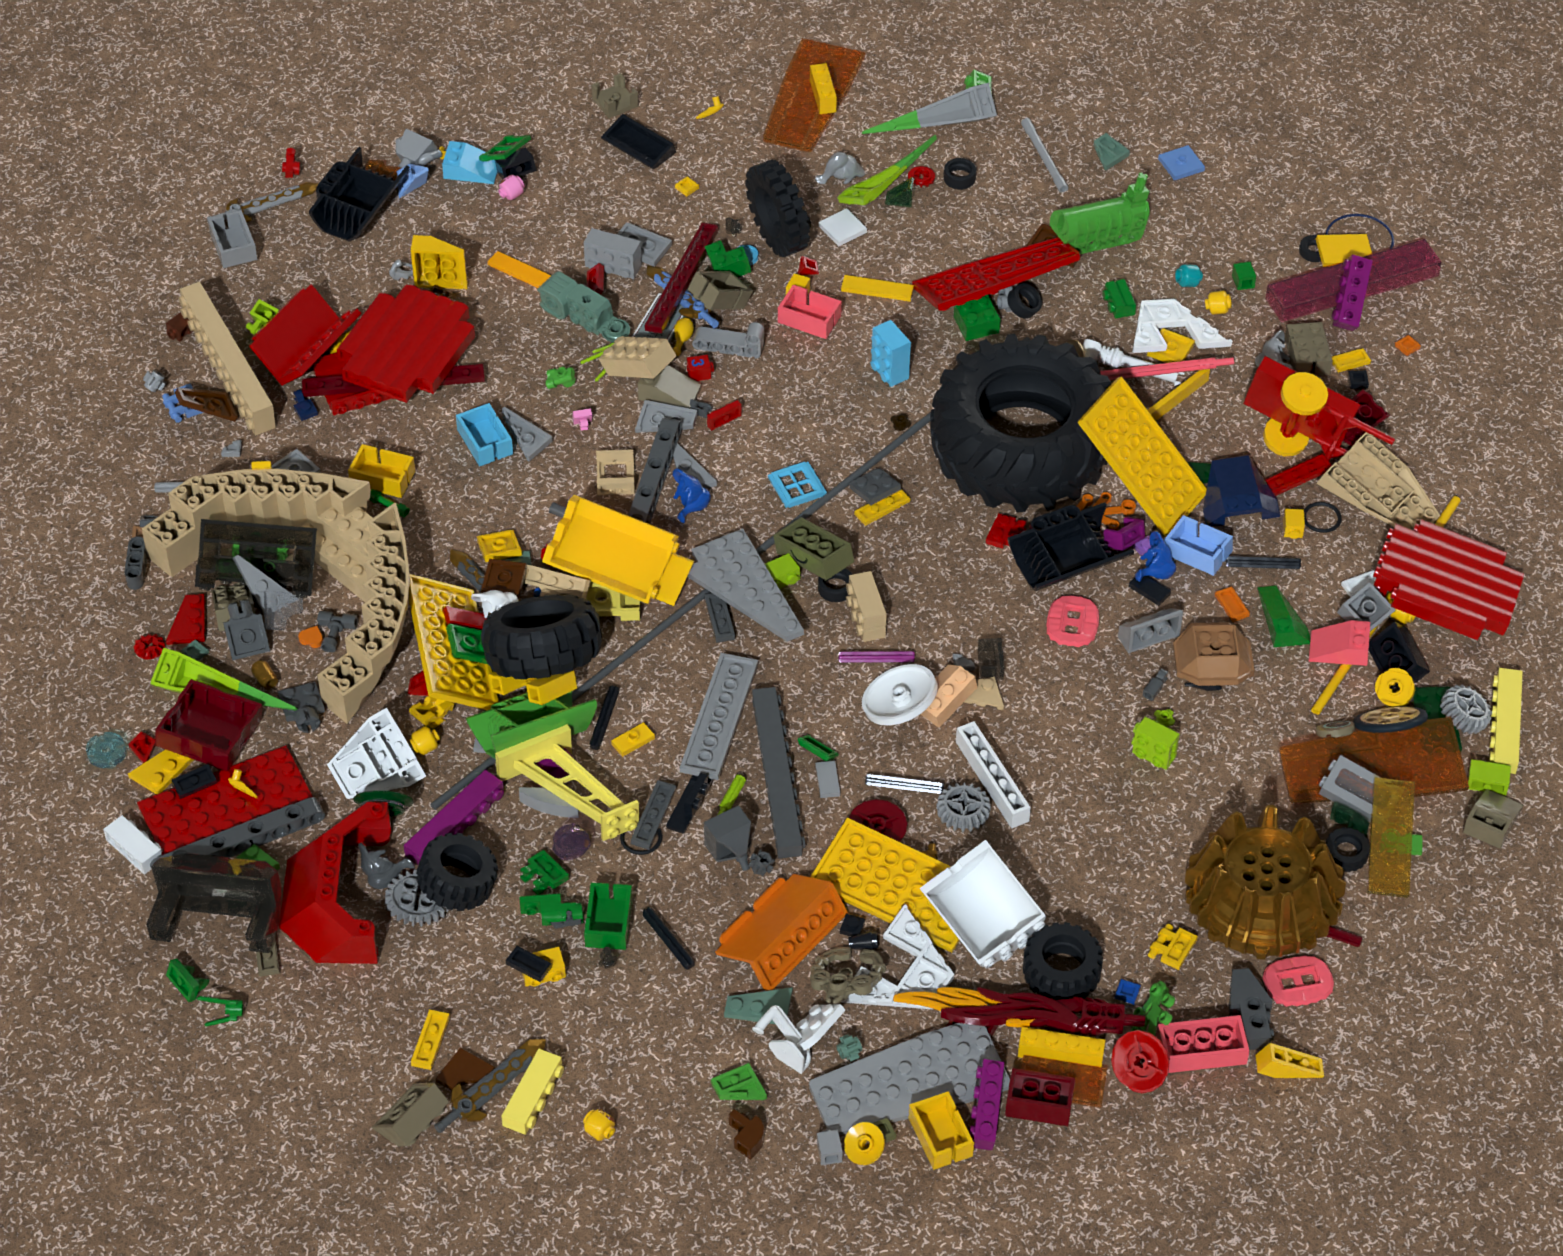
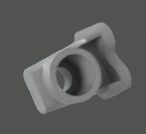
[997,286,1013,312]

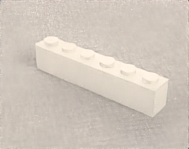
[956,721,1031,829]

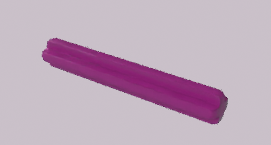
[838,651,915,663]

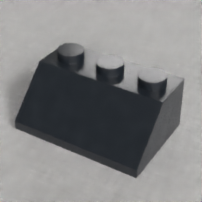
[1369,621,1430,688]

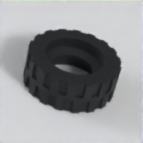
[1326,827,1370,872]

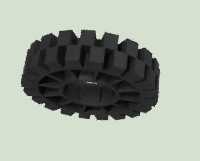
[745,159,810,257]

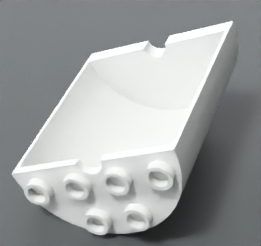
[920,840,1046,969]

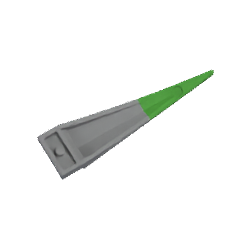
[862,83,997,134]

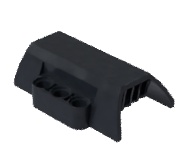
[309,147,410,241]
[1007,502,1134,591]

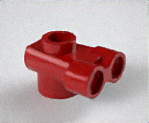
[282,148,300,178]

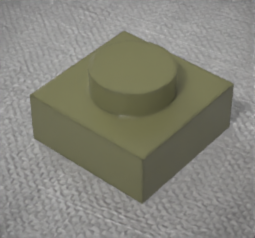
[872,1118,896,1143]

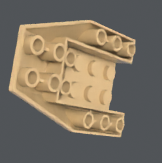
[1317,432,1440,530]

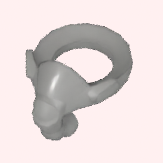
[389,259,413,280]

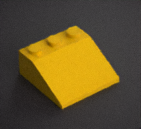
[411,235,468,289]

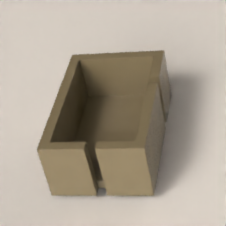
[687,271,753,310]
[1285,322,1332,376]

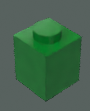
[1232,262,1256,290]

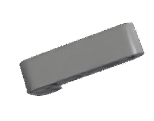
[692,322,764,359]

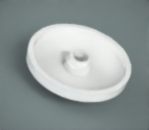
[862,664,938,725]

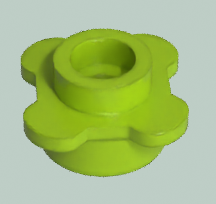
[1154,709,1175,727]

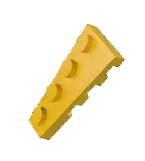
[128,749,194,794]

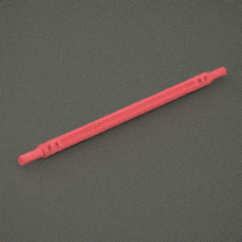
[1100,357,1234,381]

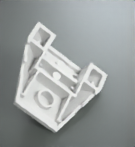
[327,707,426,799]

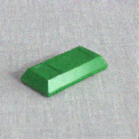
[798,735,839,761]

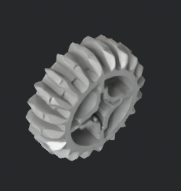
[1440,684,1492,735]
[936,782,991,833]

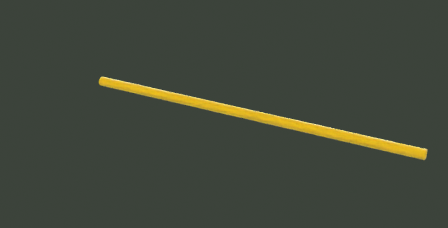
[1311,496,1461,715]

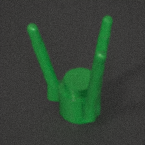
[197,996,243,1027]

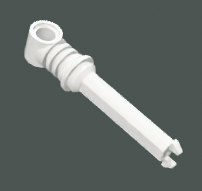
[1083,339,1184,386]

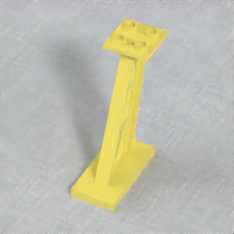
[495,724,639,841]

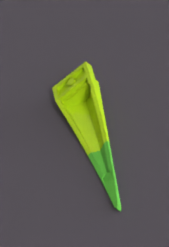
[837,135,937,205]
[150,648,298,711]

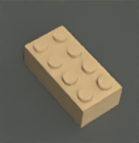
[598,336,676,379]

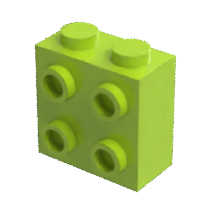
[1131,717,1180,770]

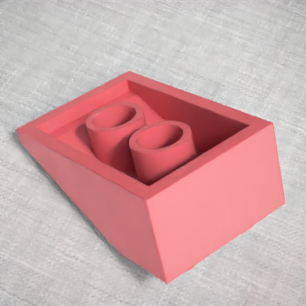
[1309,620,1371,666]

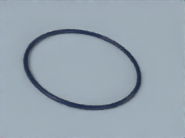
[1325,214,1394,262]

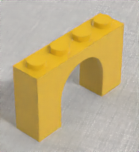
[488,670,577,705]

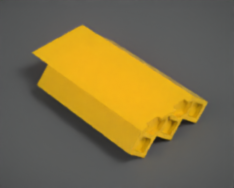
[542,495,694,606]

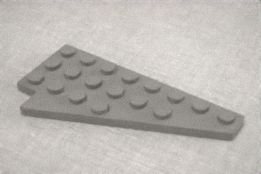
[688,529,804,642]

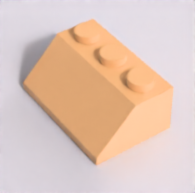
[921,665,978,728]

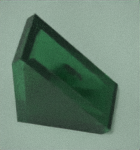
[885,177,914,207]

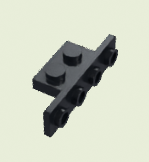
[666,773,713,834]

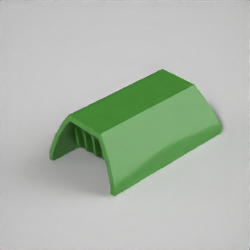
[466,691,597,759]

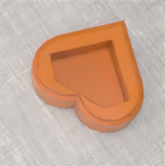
[298,626,323,648]

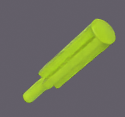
[718,775,746,815]

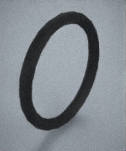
[1304,502,1342,533]
[620,819,663,855]

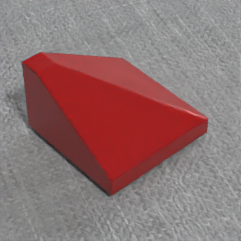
[798,256,819,275]

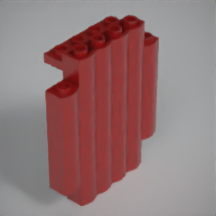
[337,285,475,403]
[1373,519,1524,641]

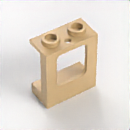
[596,450,635,495]

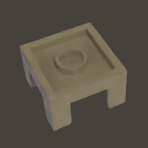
[592,73,638,118]

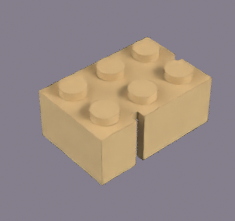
[846,571,887,642]

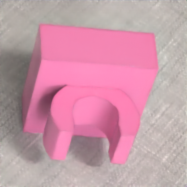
[572,408,592,431]

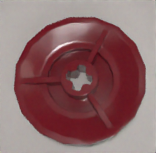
[849,799,908,842]

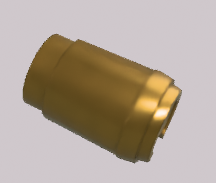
[251,660,278,690]

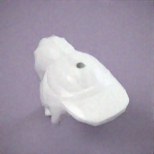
[471,590,519,618]

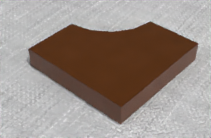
[436,1048,495,1091]

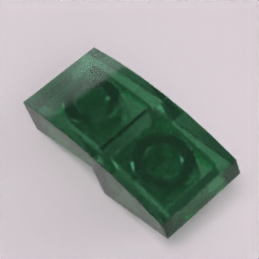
[1330,802,1370,837]

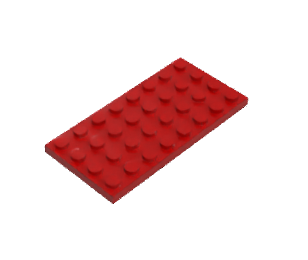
[137,746,313,855]

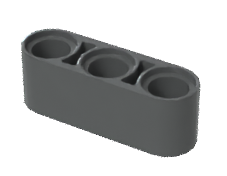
[124,536,147,590]

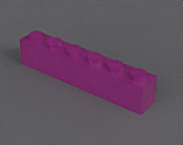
[404,770,504,865]

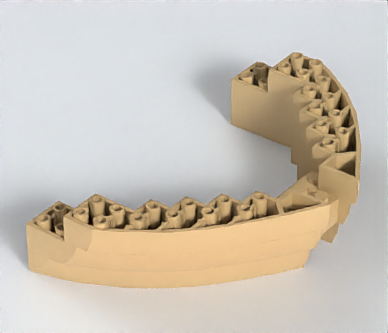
[142,469,410,724]

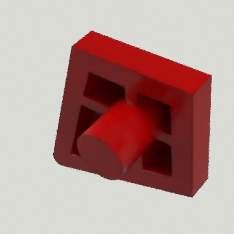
[128,731,155,763]

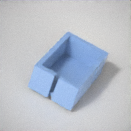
[1164,515,1233,576]

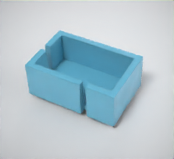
[870,320,911,387]
[456,403,513,467]

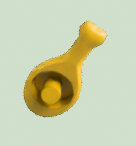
[673,317,694,356]

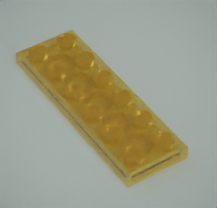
[1367,777,1415,898]

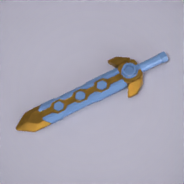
[647,265,719,329]

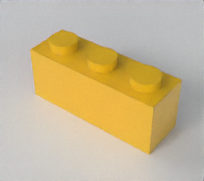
[810,63,837,114]

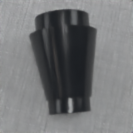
[848,930,879,950]

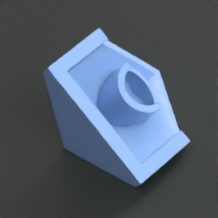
[396,164,429,199]

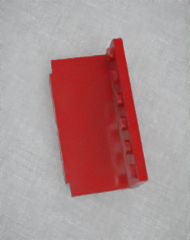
[249,284,362,386]

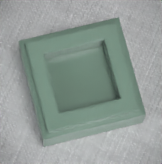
[181,639,209,661]

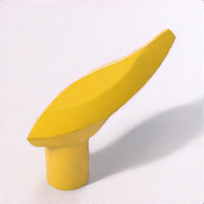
[695,96,724,119]
[228,769,257,798]

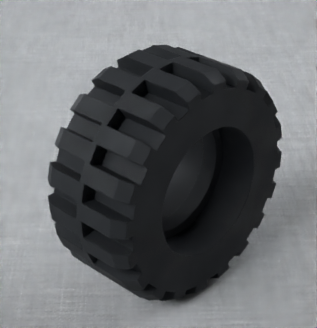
[416,833,498,911]
[1023,922,1103,1000]

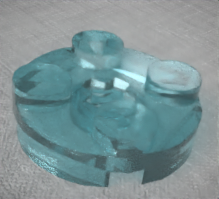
[86,732,126,769]

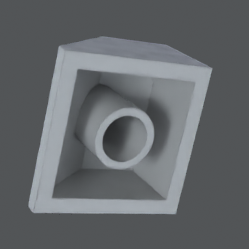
[1337,582,1396,632]

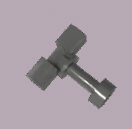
[317,611,358,653]

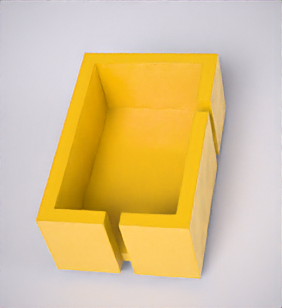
[348,444,415,498]
[908,1091,974,1170]

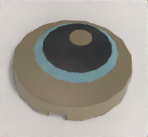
[1316,721,1356,738]

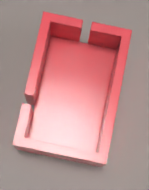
[778,285,842,339]

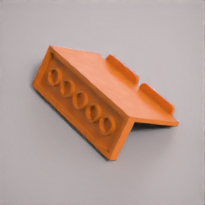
[715,874,848,991]

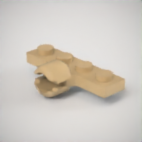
[523,564,590,599]

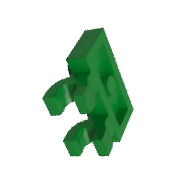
[520,850,569,895]

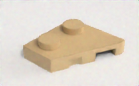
[964,677,1004,710]

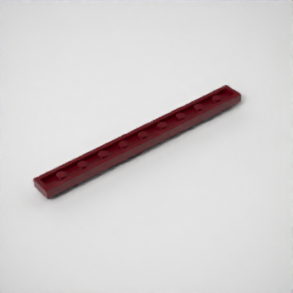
[644,223,719,333]
[302,364,485,397]

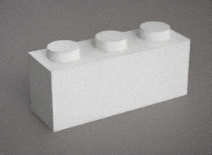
[103,815,163,875]

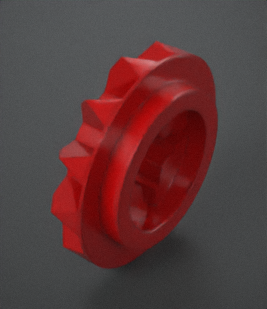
[908,166,935,188]
[133,633,165,660]

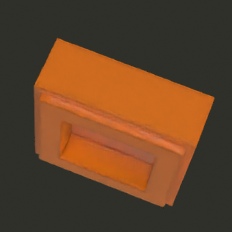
[1395,335,1421,356]

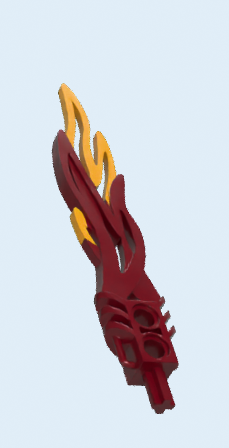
[893,987,1145,1036]

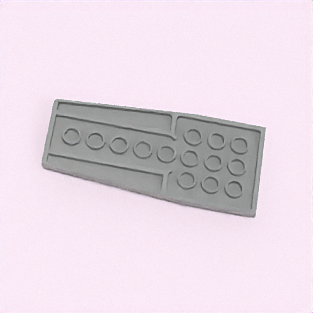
[809,1023,1010,1136]

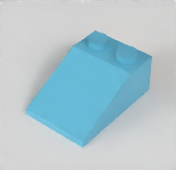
[442,141,497,184]

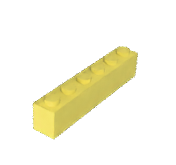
[1489,668,1523,774]

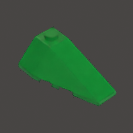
[1257,586,1311,648]

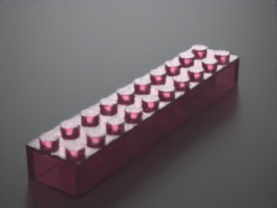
[1265,239,1442,323]

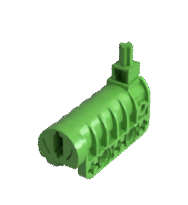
[1050,173,1150,254]

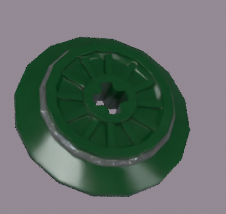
[353,791,414,817]

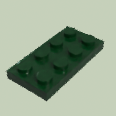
[1412,686,1462,753]

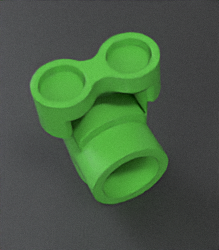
[546,367,576,389]

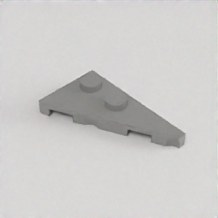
[502,407,553,462]
[673,443,717,488]
[233,555,298,617]

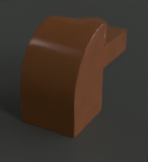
[729,1109,764,1160]

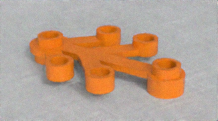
[1069,492,1136,531]

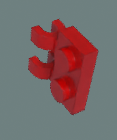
[986,513,1027,549]

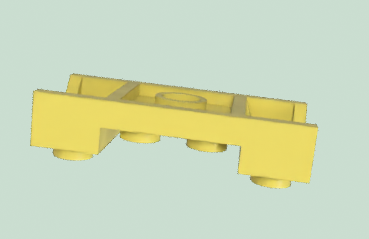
[579,582,640,621]

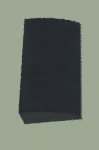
[601,114,676,169]

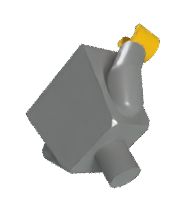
[395,129,446,169]

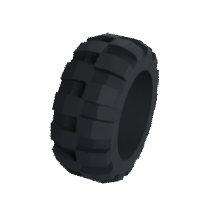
[481,594,602,680]

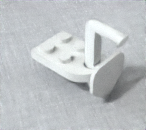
[752,1004,845,1074]

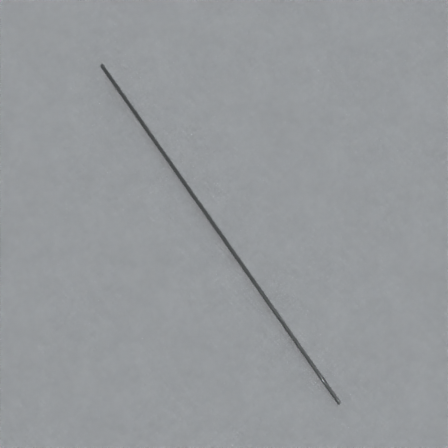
[430,337,1031,810]

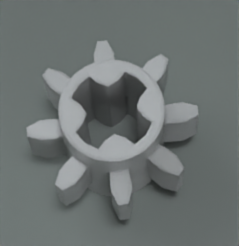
[143,370,166,392]

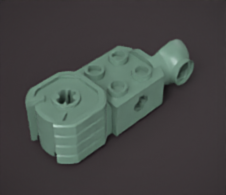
[537,271,630,343]

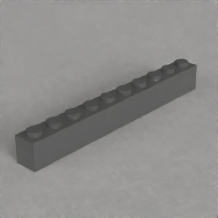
[752,687,805,859]

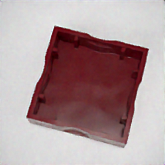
[155,679,262,771]

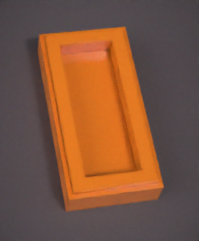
[1215,586,1250,622]

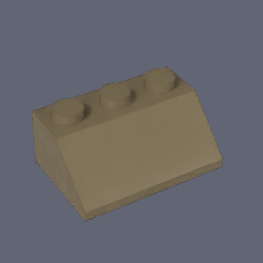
[372,1083,449,1147]

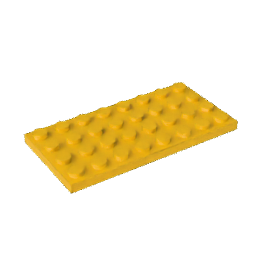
[1077,376,1207,538]
[408,574,499,710]
[811,818,960,953]

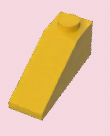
[1255,1043,1324,1078]

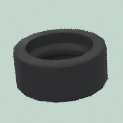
[943,158,976,190]
[1007,283,1042,319]
[818,568,852,602]

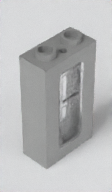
[1318,755,1404,829]

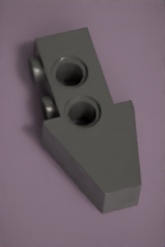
[1229,968,1274,1050]

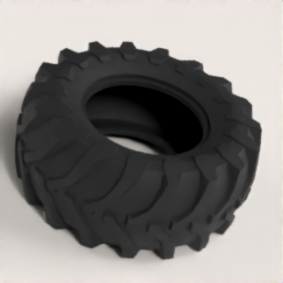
[930,334,1111,512]

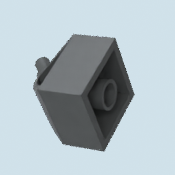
[704,805,751,871]

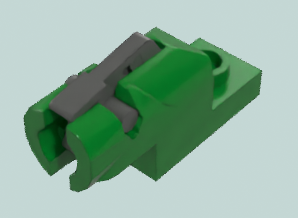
[519,893,583,929]

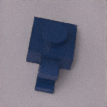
[293,389,318,421]

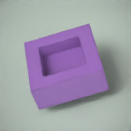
[1133,536,1151,556]

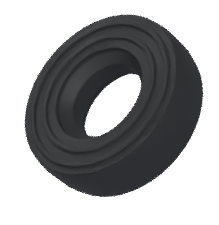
[1299,235,1321,262]

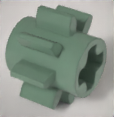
[836,1034,862,1062]

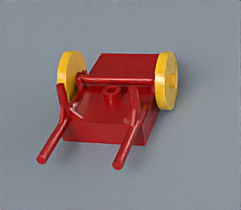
[1243,356,1395,461]

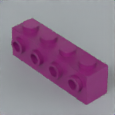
[1332,255,1373,331]
[969,1059,1004,1150]

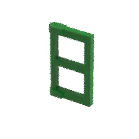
[479,135,531,162]

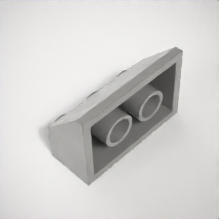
[1118,608,1183,653]

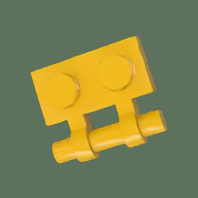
[1148,924,1198,970]

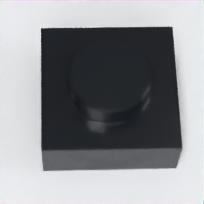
[1348,370,1369,389]
[840,914,865,937]

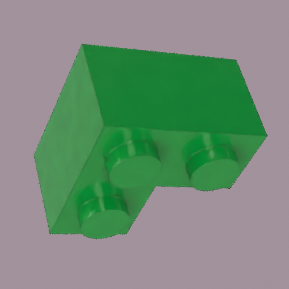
[705,240,752,277]

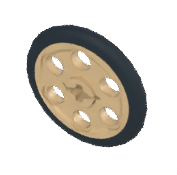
[1353,706,1428,733]

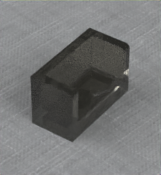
[977,638,1005,680]

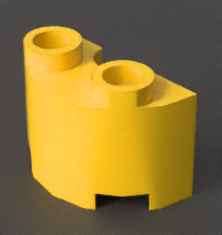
[409,696,454,729]

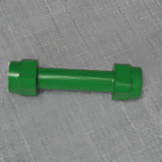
[369,489,410,518]

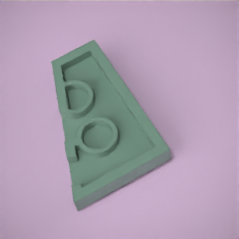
[724,987,793,1024]

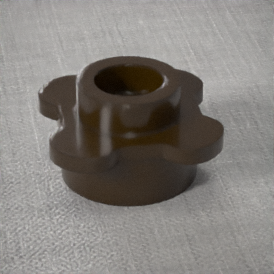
[890,414,911,431]

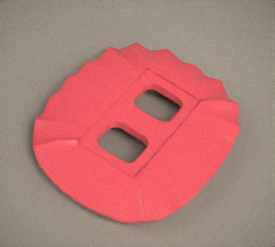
[1046,595,1099,648]
[1262,955,1334,1007]

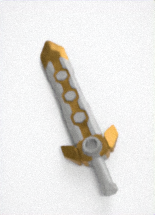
[207,182,319,222]

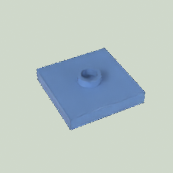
[1158,145,1205,181]

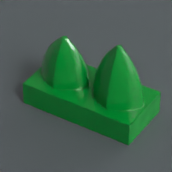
[166,958,210,1002]

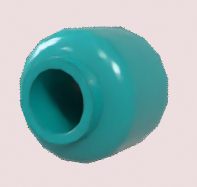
[1175,264,1203,287]

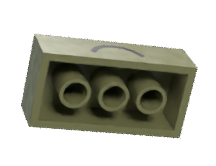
[773,517,854,580]

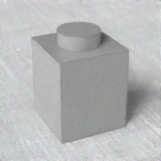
[817,1130,843,1165]

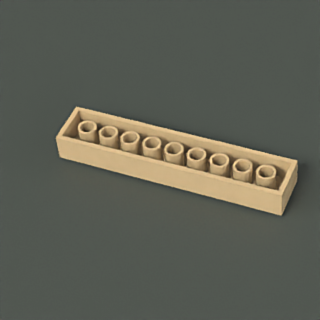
[179,282,275,436]

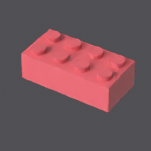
[1156,1015,1249,1073]

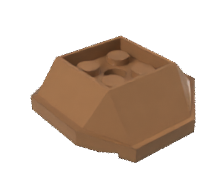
[1173,622,1255,686]

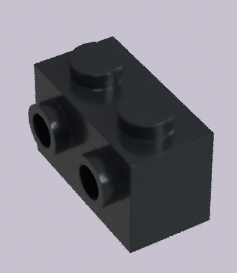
[494,147,537,179]

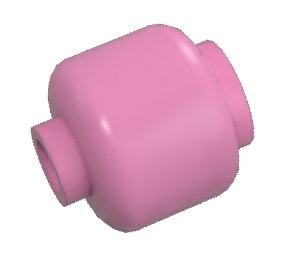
[498,175,525,200]

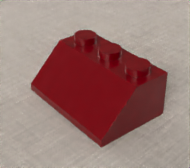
[1005,1068,1075,1127]

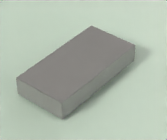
[815,761,840,798]

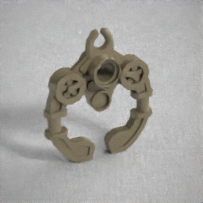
[810,946,887,1004]

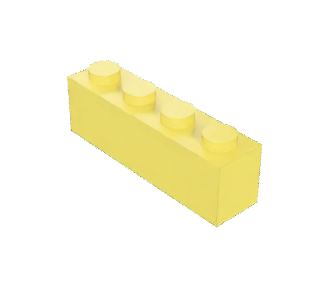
[502,1049,564,1135]

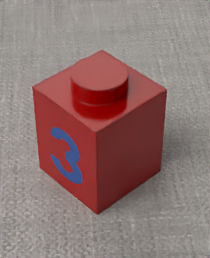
[686,355,714,381]

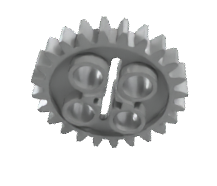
[385,870,449,927]

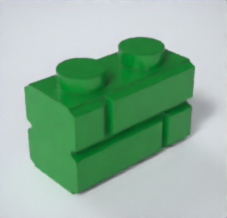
[1102,279,1136,319]

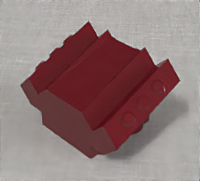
[1343,389,1391,447]

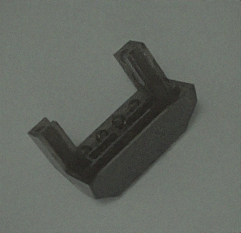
[195,519,317,598]
[146,853,282,953]

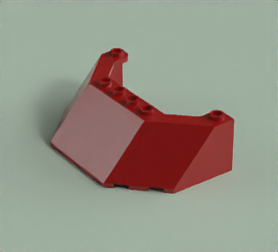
[279,802,392,964]

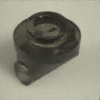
[726,217,742,237]
[599,947,619,969]

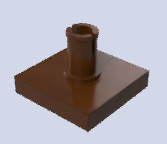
[481,559,527,599]

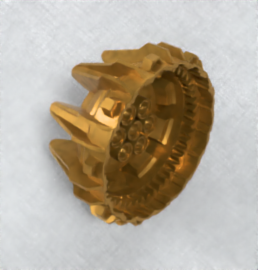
[1185,805,1346,960]

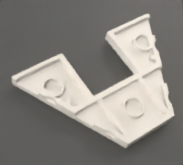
[1132,299,1233,353]
[840,904,954,1010]

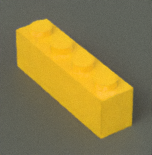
[1018,1027,1105,1070]

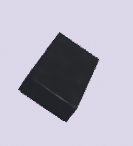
[1129,576,1171,606]
[505,946,552,982]

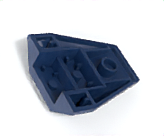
[1203,455,1280,527]

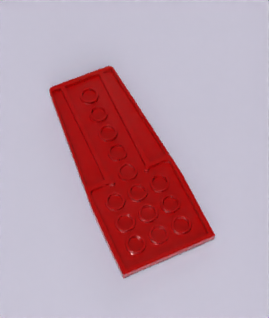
[912,237,1080,311]

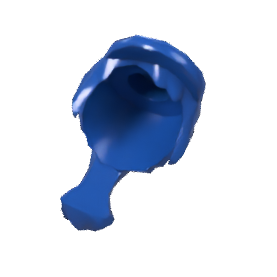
[672,468,711,523]
[1135,530,1176,582]

